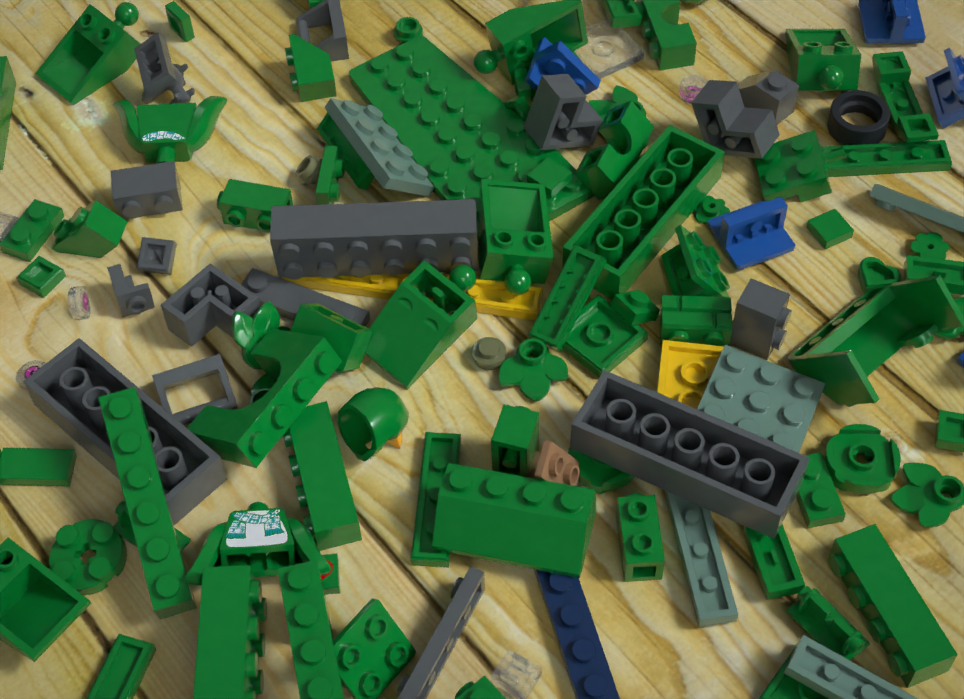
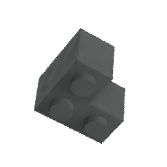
[524,74,603,150]
[691,80,780,159]
[161,263,260,347]

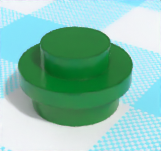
[394,17,423,43]

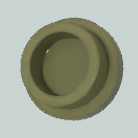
[295,155,322,186]
[472,337,506,370]

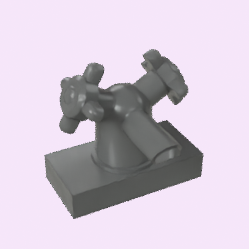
[134,33,195,104]

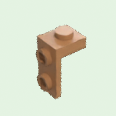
[528,441,580,486]

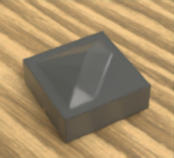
[136,237,177,275]

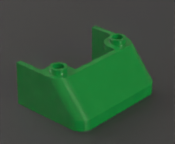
[788,275,964,407]

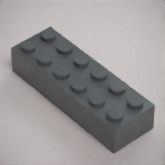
[270,199,478,279]
[23,338,227,525]
[570,370,810,539]

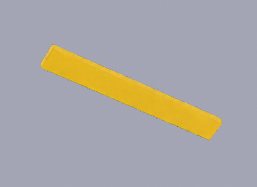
[276,272,543,321]

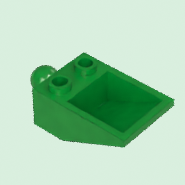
[474,0,588,85]
[35,2,141,105]
[785,29,861,91]
[478,179,554,295]
[365,260,477,389]
[0,537,91,662]

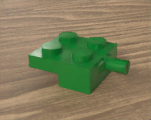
[755,130,846,202]

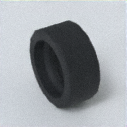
[827,90,890,145]

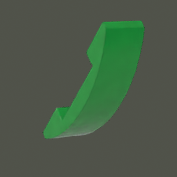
[872,51,939,143]

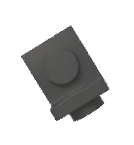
[107,264,155,317]

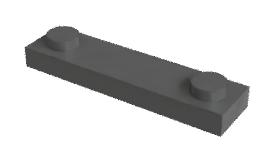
[241,268,370,327]
[396,566,485,699]

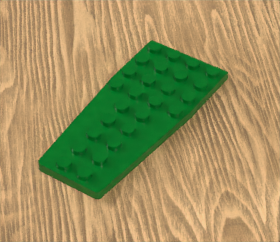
[349,36,594,240]

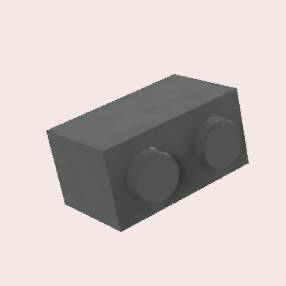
[111,161,183,219]
[729,278,792,360]

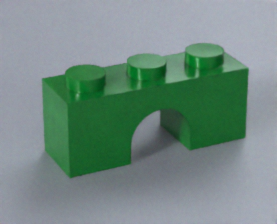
[635,0,697,71]
[575,100,654,200]

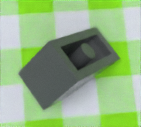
[738,70,799,125]

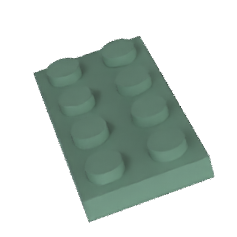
[325,98,434,196]

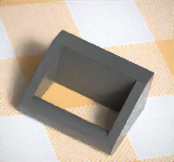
[295,0,349,61]
[152,354,238,425]

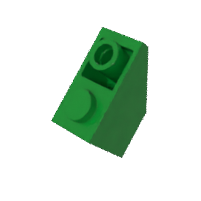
[285,34,336,102]
[52,200,128,258]

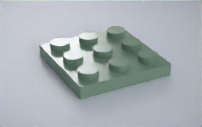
[697,345,826,453]

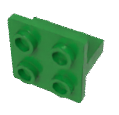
[661,225,730,297]
[333,598,416,699]

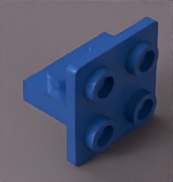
[858,0,926,44]
[526,37,601,95]
[925,48,964,128]
[707,197,795,270]

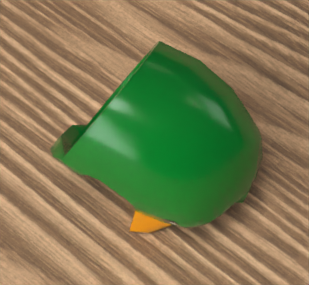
[337,387,409,462]

